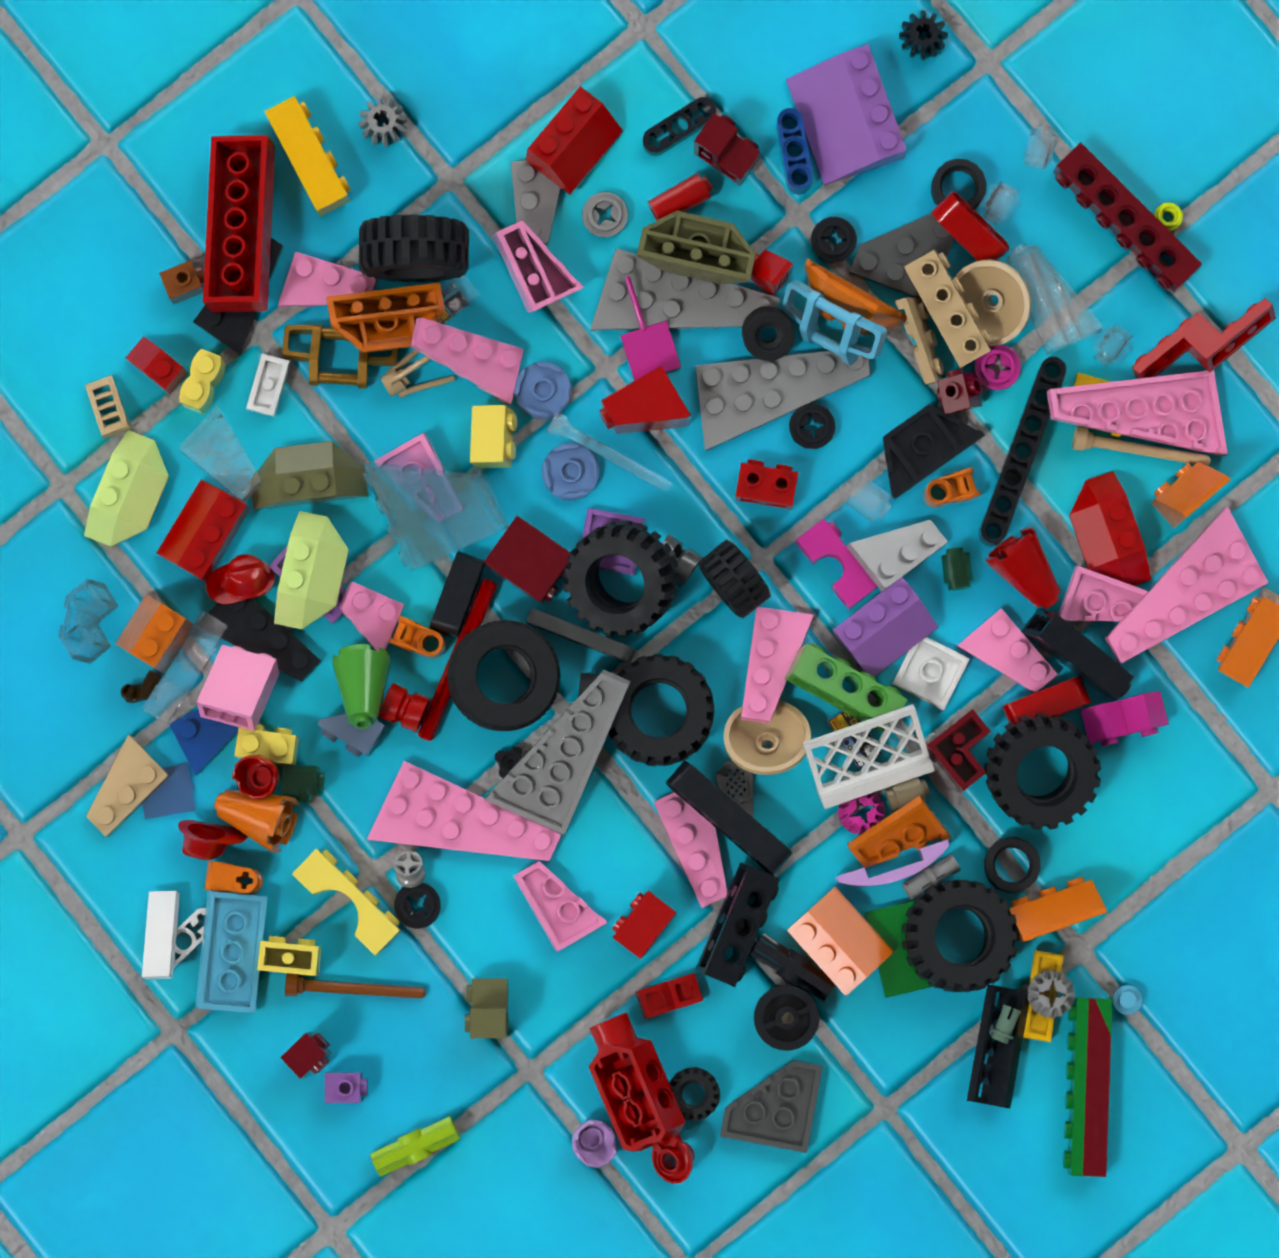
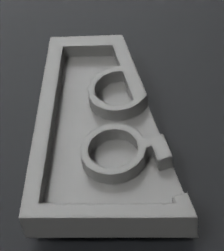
[511,160,561,245]
[846,520,948,592]

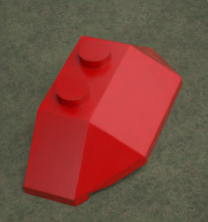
[1069,471,1151,586]

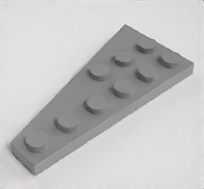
[590,249,780,331]
[695,347,870,452]
[485,670,631,835]

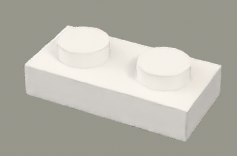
[246,354,290,417]

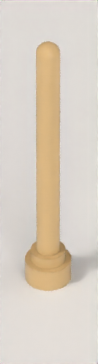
[1072,427,1211,465]

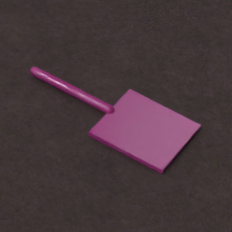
[620,276,681,381]

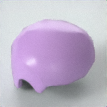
[571,1119,617,1168]

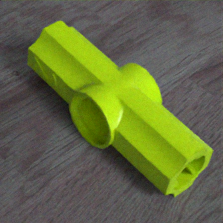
[370,1116,461,1177]

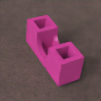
[795,518,877,611]

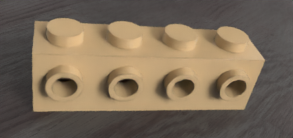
[904,250,993,368]

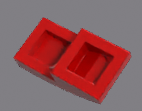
[635,973,703,1019]

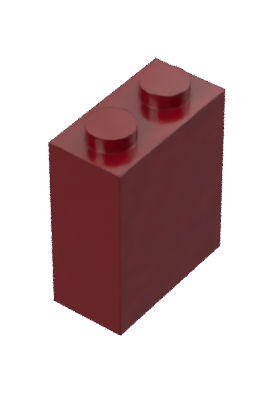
[484,515,570,605]

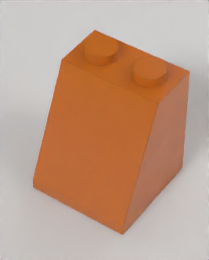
[115,595,195,674]

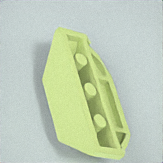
[84,430,169,547]
[274,511,349,630]

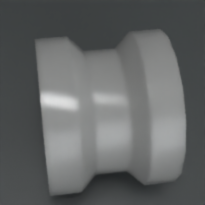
[394,851,425,888]

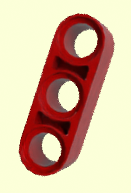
[931,191,1010,261]
[1002,676,1091,725]

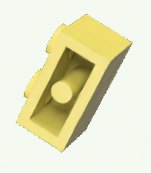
[470,405,517,468]
[234,725,300,766]
[257,936,322,976]

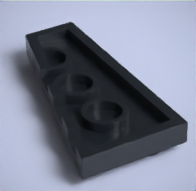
[193,237,283,356]
[197,598,322,682]

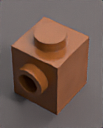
[159,260,204,305]

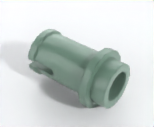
[991,1004,1021,1044]

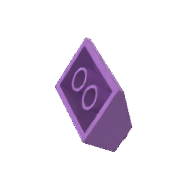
[833,577,938,677]

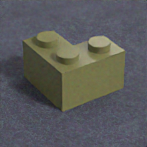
[465,978,508,1038]

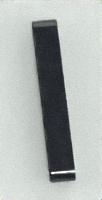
[978,356,1066,547]

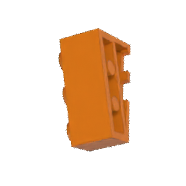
[1216,587,1279,688]

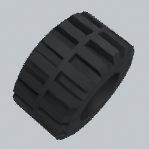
[698,540,771,618]

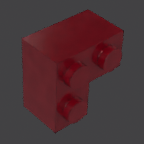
[694,113,761,186]
[926,709,991,792]

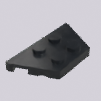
[882,404,985,500]

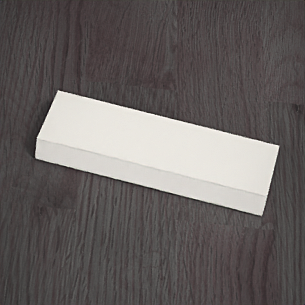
[142,891,180,979]

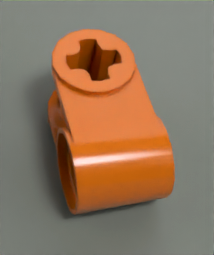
[923,468,982,508]
[388,616,446,659]
[204,861,263,894]

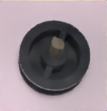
[754,985,819,1051]

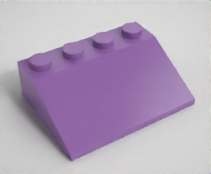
[786,44,907,186]

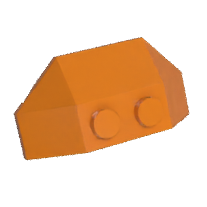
[804,259,907,336]
[326,282,445,353]

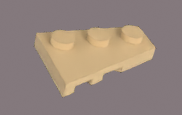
[895,297,944,384]
[86,734,170,837]

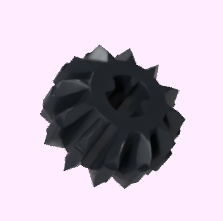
[899,10,948,61]

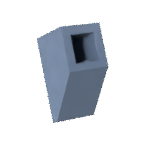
[317,714,387,758]

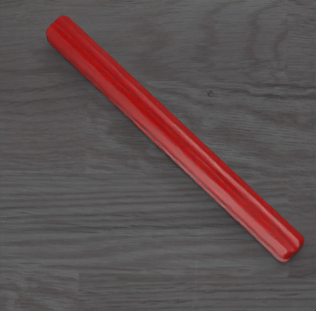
[418,579,497,741]

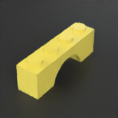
[292,849,402,956]

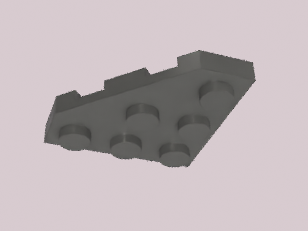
[849,213,954,300]
[720,1060,823,1153]

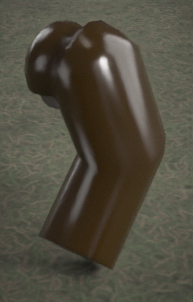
[120,670,162,703]

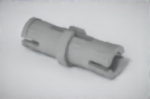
[901,854,961,900]

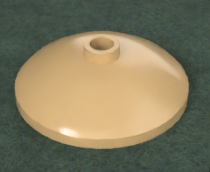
[953,259,1031,346]
[723,700,811,775]

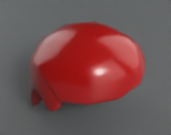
[232,755,279,799]

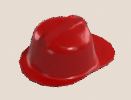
[206,554,275,605]
[178,820,248,861]

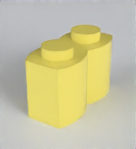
[179,349,225,414]

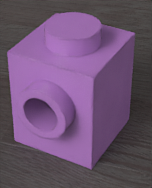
[325,1072,368,1103]

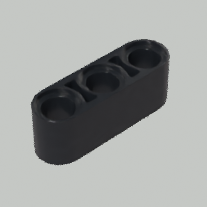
[429,551,485,639]

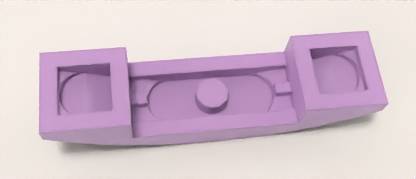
[835,840,949,887]

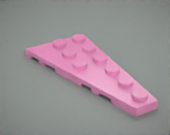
[1047,370,1228,456]
[1105,506,1269,664]
[366,761,562,861]

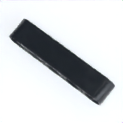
[665,760,793,876]

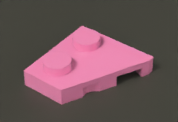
[339,582,404,652]

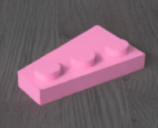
[278,252,378,308]
[957,608,1058,693]

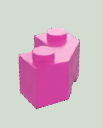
[1081,691,1169,747]

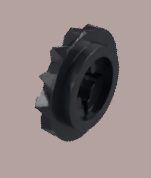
[811,217,857,263]
[789,403,835,450]
[394,883,441,929]

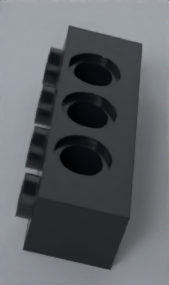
[695,863,780,987]

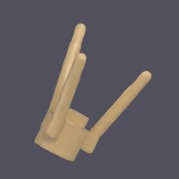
[380,349,455,398]

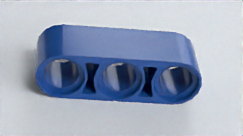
[776,108,812,195]

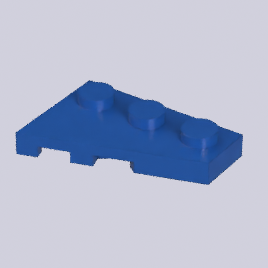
[169,709,240,776]

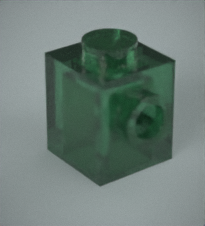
[282,765,325,802]

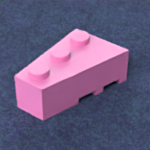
[492,221,584,313]

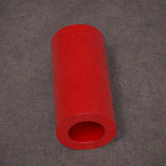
[647,173,713,221]

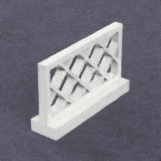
[803,704,935,809]

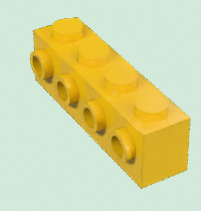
[264,96,351,217]

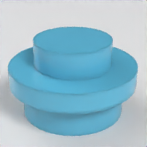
[1112,985,1142,1015]

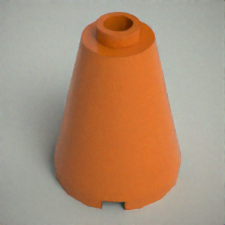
[214,789,299,853]

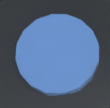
[514,361,572,419]
[542,443,599,501]

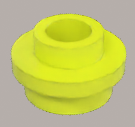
[1154,202,1183,231]

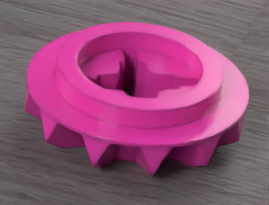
[974,345,1021,391]
[838,792,885,835]

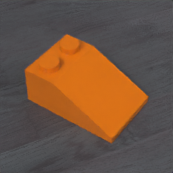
[1151,462,1231,528]

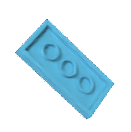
[195,891,268,1013]

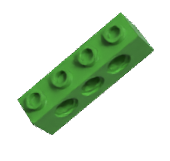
[784,644,908,733]

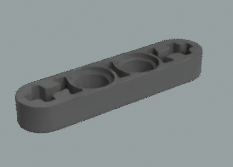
[526,608,635,663]

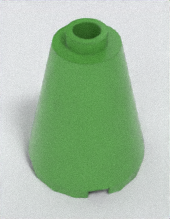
[332,644,391,729]

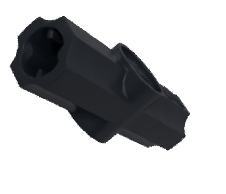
[750,933,835,1002]

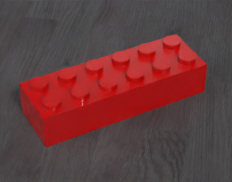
[203,135,276,312]

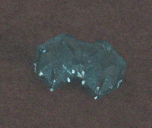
[58,578,118,664]

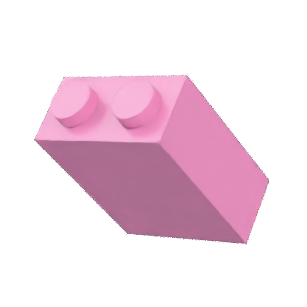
[197,645,279,731]

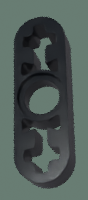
[643,97,716,156]

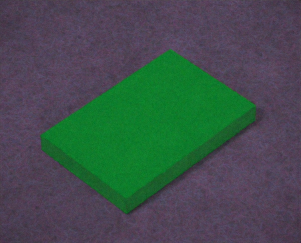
[865,901,933,998]

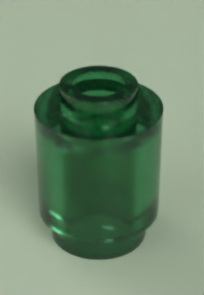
[941,547,973,591]

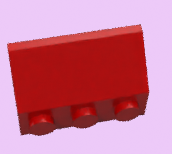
[525,86,623,195]
[156,480,250,583]

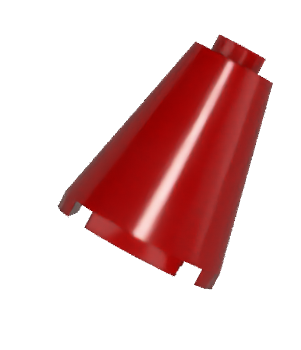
[985,526,1060,609]

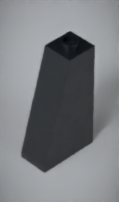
[1021,609,1134,700]

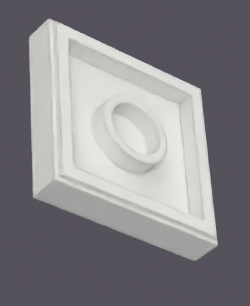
[892,637,970,711]

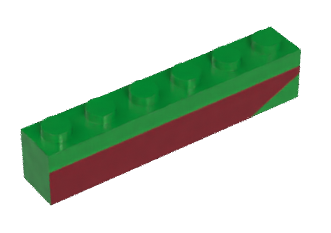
[1063,997,1112,1177]

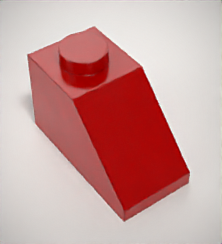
[750,249,793,296]
[125,336,188,395]

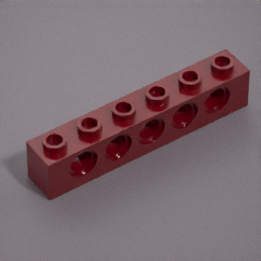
[1053,142,1202,293]

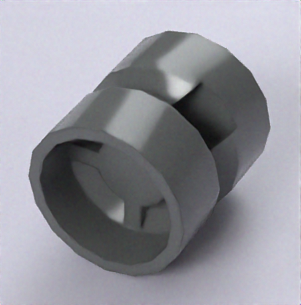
[662,534,702,588]

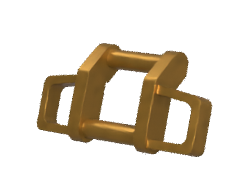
[282,324,399,389]

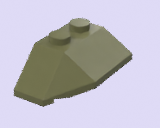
[636,211,756,284]
[250,441,368,510]

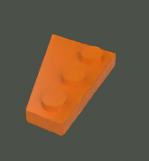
[847,796,952,868]

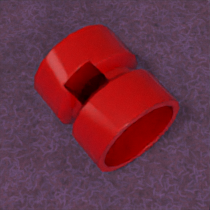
[379,683,431,733]

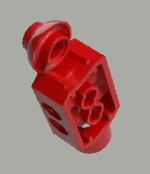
[589,1012,695,1184]

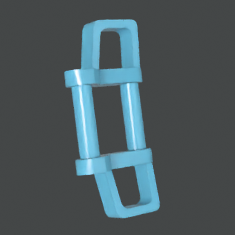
[782,280,887,365]

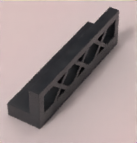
[967,984,1029,1109]

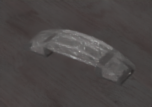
[142,610,228,724]

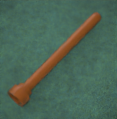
[285,973,426,999]

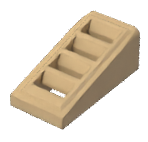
[85,375,131,439]

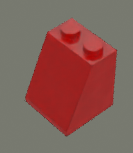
[599,366,691,434]

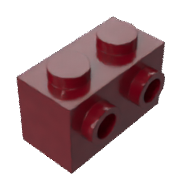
[280,1032,331,1079]

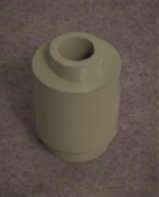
[885,777,930,811]

